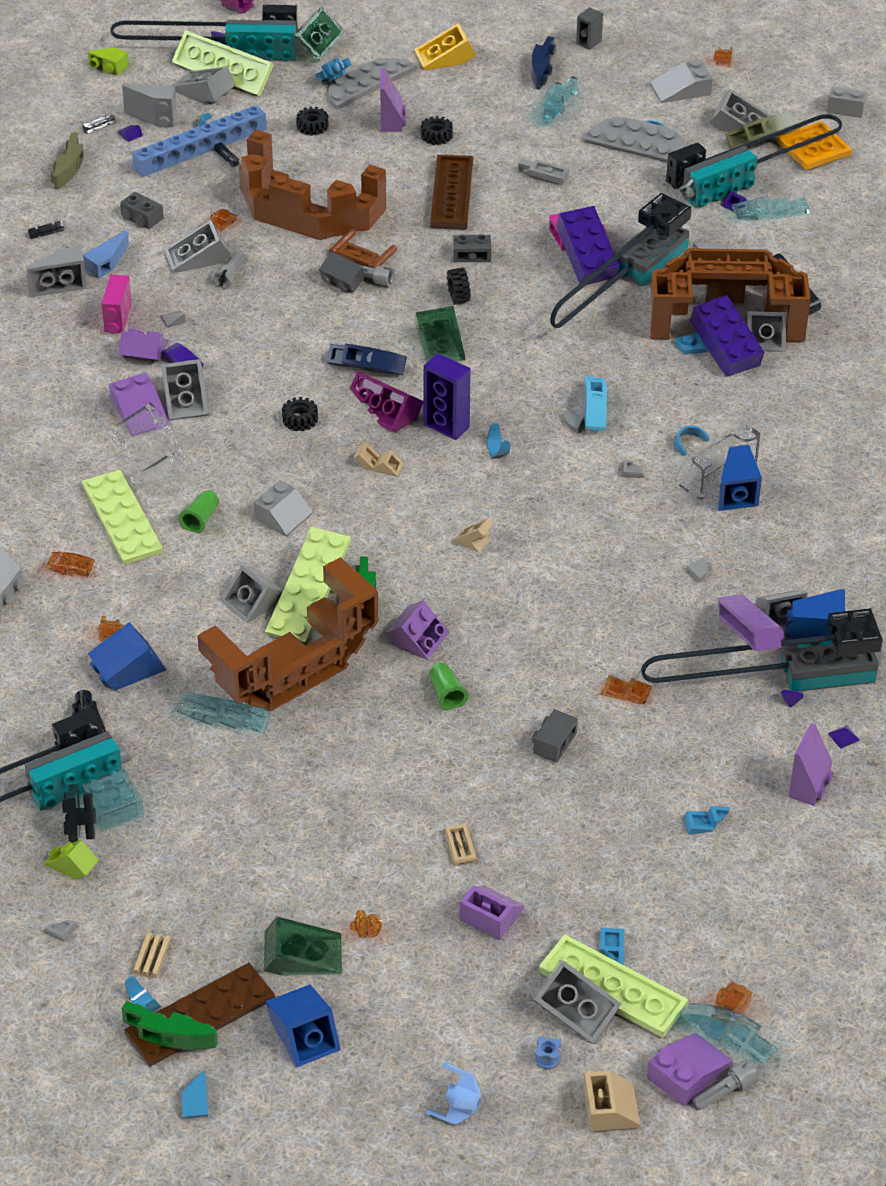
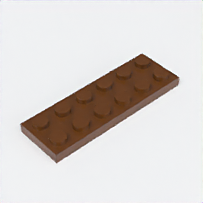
[430,154,473,229]
[124,962,275,1067]

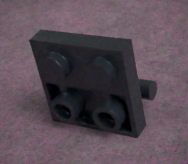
[62,784,97,843]

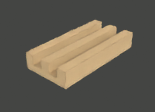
[444,824,477,866]
[134,932,171,978]

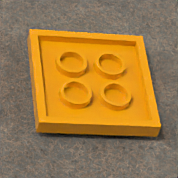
[776,121,852,170]

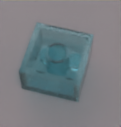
[82,769,144,832]

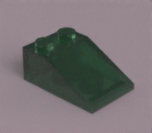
[295,6,345,62]
[415,306,466,363]
[264,916,342,976]

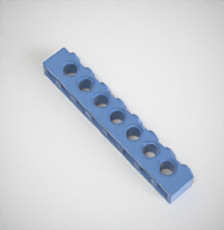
[132,105,267,177]

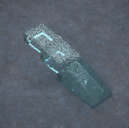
[732,195,810,220]
[176,693,272,733]

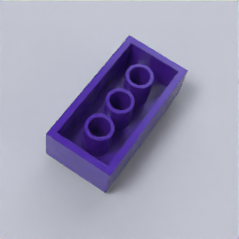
[556,206,620,285]
[690,296,765,377]
[423,353,471,440]

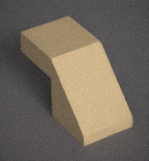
[354,442,404,477]

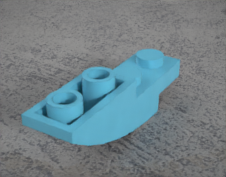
[584,376,607,432]

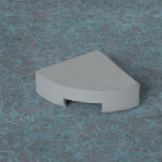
[564,411,584,433]
[623,460,643,478]
[686,557,708,582]
[44,920,77,942]

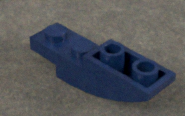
[531,36,556,90]
[326,343,407,376]

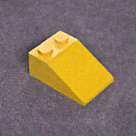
[415,23,477,70]

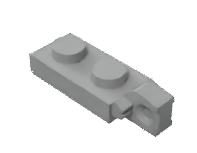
[518,159,569,185]

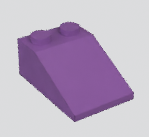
[380,68,406,132]
[109,373,170,436]
[789,723,834,806]
[647,1033,733,1107]

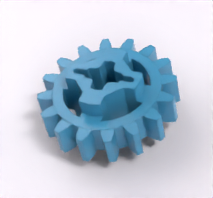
[315,57,352,82]

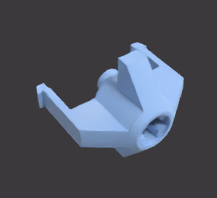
[426,1062,481,1125]

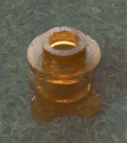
[714,47,733,67]
[98,616,124,641]
[350,910,382,938]

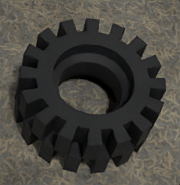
[296,106,329,136]
[421,116,453,145]
[446,267,471,304]
[282,397,318,431]

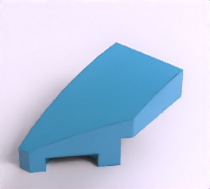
[684,806,730,834]
[600,928,624,965]
[181,1072,208,1119]

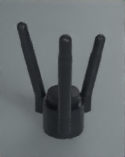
[71,690,106,733]

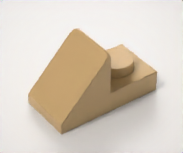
[453,518,494,552]

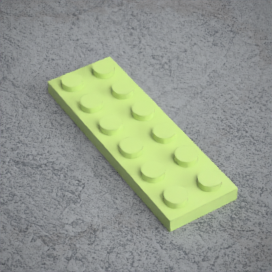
[172,30,274,96]
[82,470,163,564]
[265,527,351,646]
[539,934,688,1038]

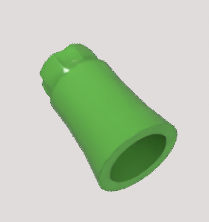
[178,490,219,534]
[429,662,468,710]

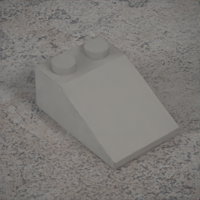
[650,59,713,103]
[171,66,235,103]
[122,83,177,127]
[710,89,772,132]
[164,220,231,273]
[26,246,87,297]
[161,359,209,420]
[532,960,622,1043]

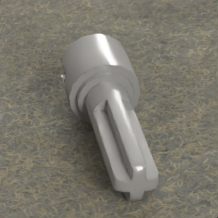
[213,250,246,289]
[360,265,395,287]
[692,1059,759,1110]

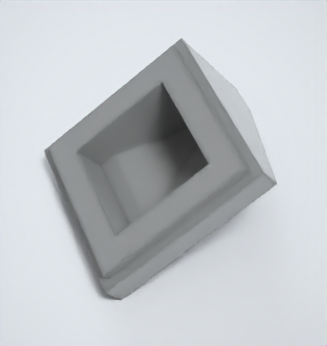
[161,310,186,328]

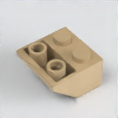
[584,1071,640,1132]

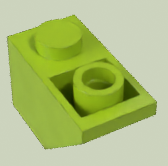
[88,47,129,76]
[44,840,99,879]

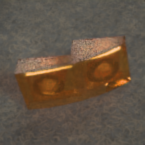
[198,209,237,232]
[46,552,95,578]
[601,675,652,704]

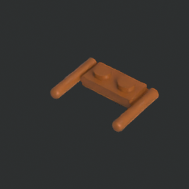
[329,229,397,268]

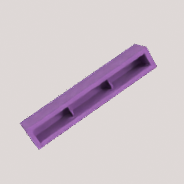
[718,594,784,651]

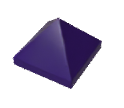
[781,690,804,707]
[828,725,859,749]

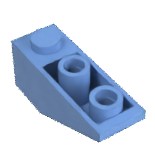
[83,230,129,278]

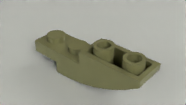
[725,111,796,149]
[51,133,84,189]

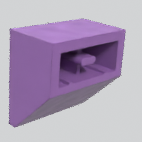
[118,328,168,361]
[386,600,449,660]
[459,885,524,940]

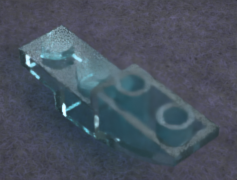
[540,76,579,127]
[680,1003,778,1063]

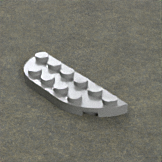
[329,57,417,110]
[584,117,687,162]

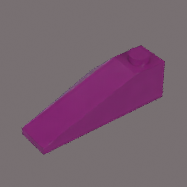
[350,371,423,432]

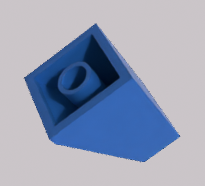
[718,445,762,511]
[785,589,845,640]
[88,622,167,690]
[266,984,341,1068]

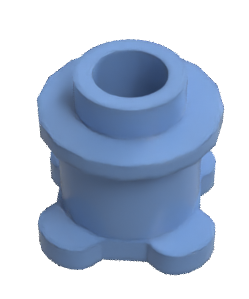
[535,1036,561,1069]

